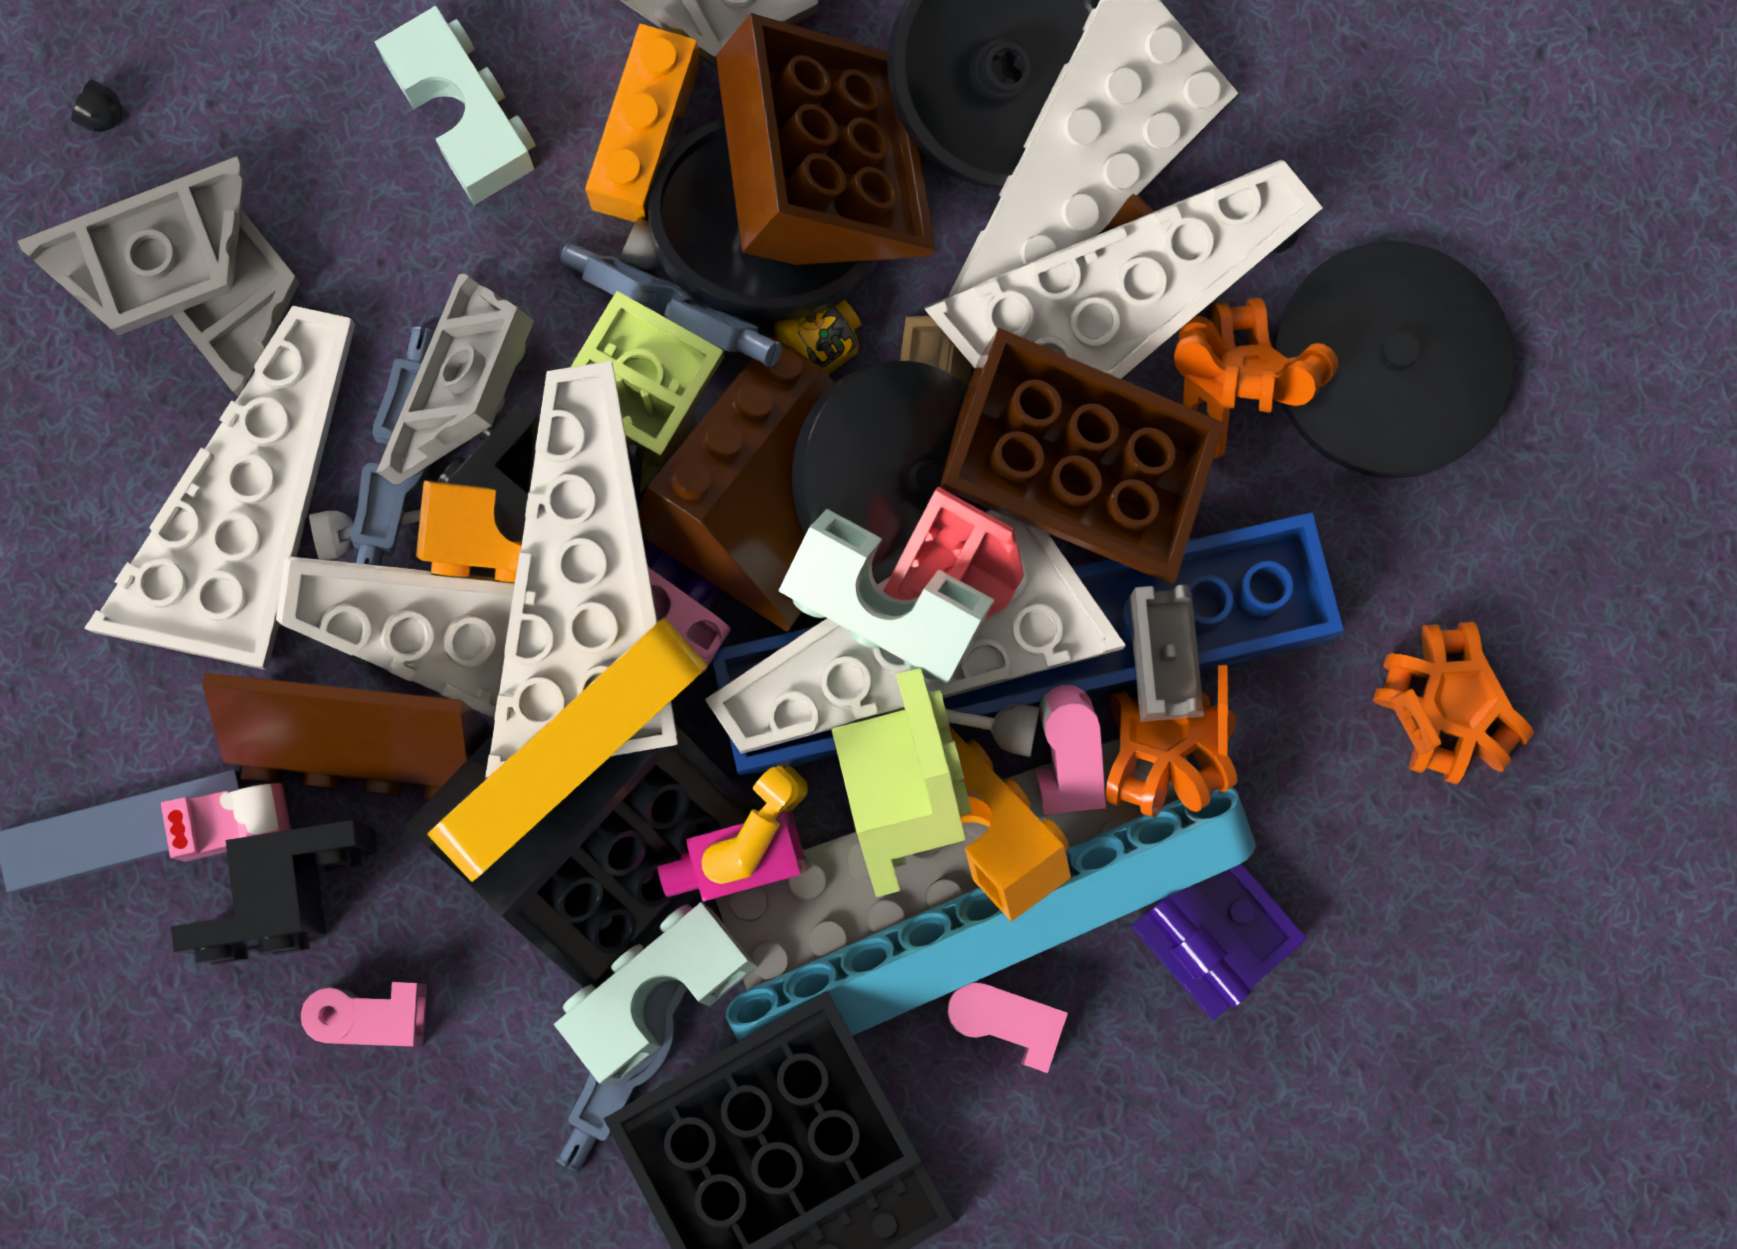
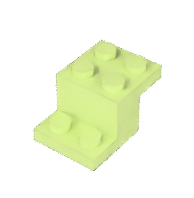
[571,291,725,493]
[832,668,972,897]

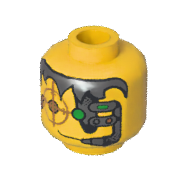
[773,300,861,375]

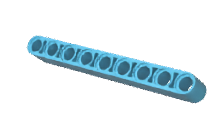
[726,787,1256,1042]

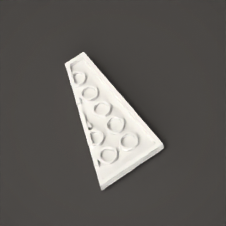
[949,0,1238,296]
[924,160,1323,379]
[84,306,355,670]
[485,361,678,778]
[705,510,1126,754]
[276,556,515,718]

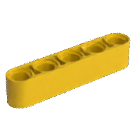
[427,617,708,882]

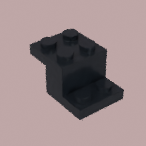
[438,403,539,578]
[171,820,378,965]

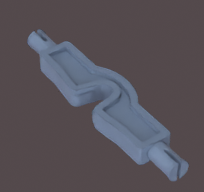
[560,242,782,367]
[351,327,434,566]
[556,981,689,1173]

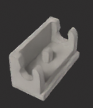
[1128,585,1204,722]

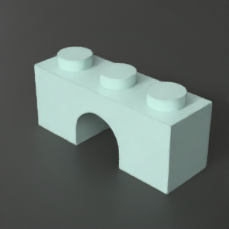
[374,6,536,205]
[779,509,994,684]
[554,902,758,1087]

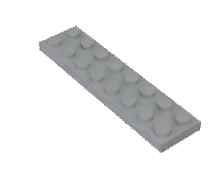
[715,738,1187,990]

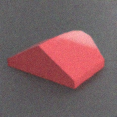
[883,487,1025,620]

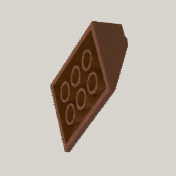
[716,13,936,265]
[940,327,1224,584]
[638,335,834,632]
[202,673,488,800]

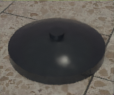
[887,0,1100,188]
[648,117,880,321]
[1273,241,1514,478]
[792,361,991,585]

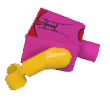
[657,766,808,901]

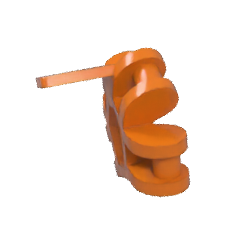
[1174,298,1339,458]
[1373,622,1534,785]
[1106,665,1237,818]

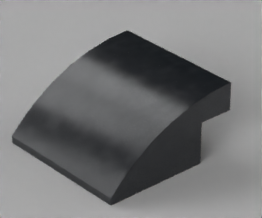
[405,724,759,989]
[603,991,956,1249]

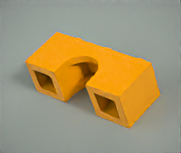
[585,23,701,222]
[416,481,522,582]
[949,727,1071,922]

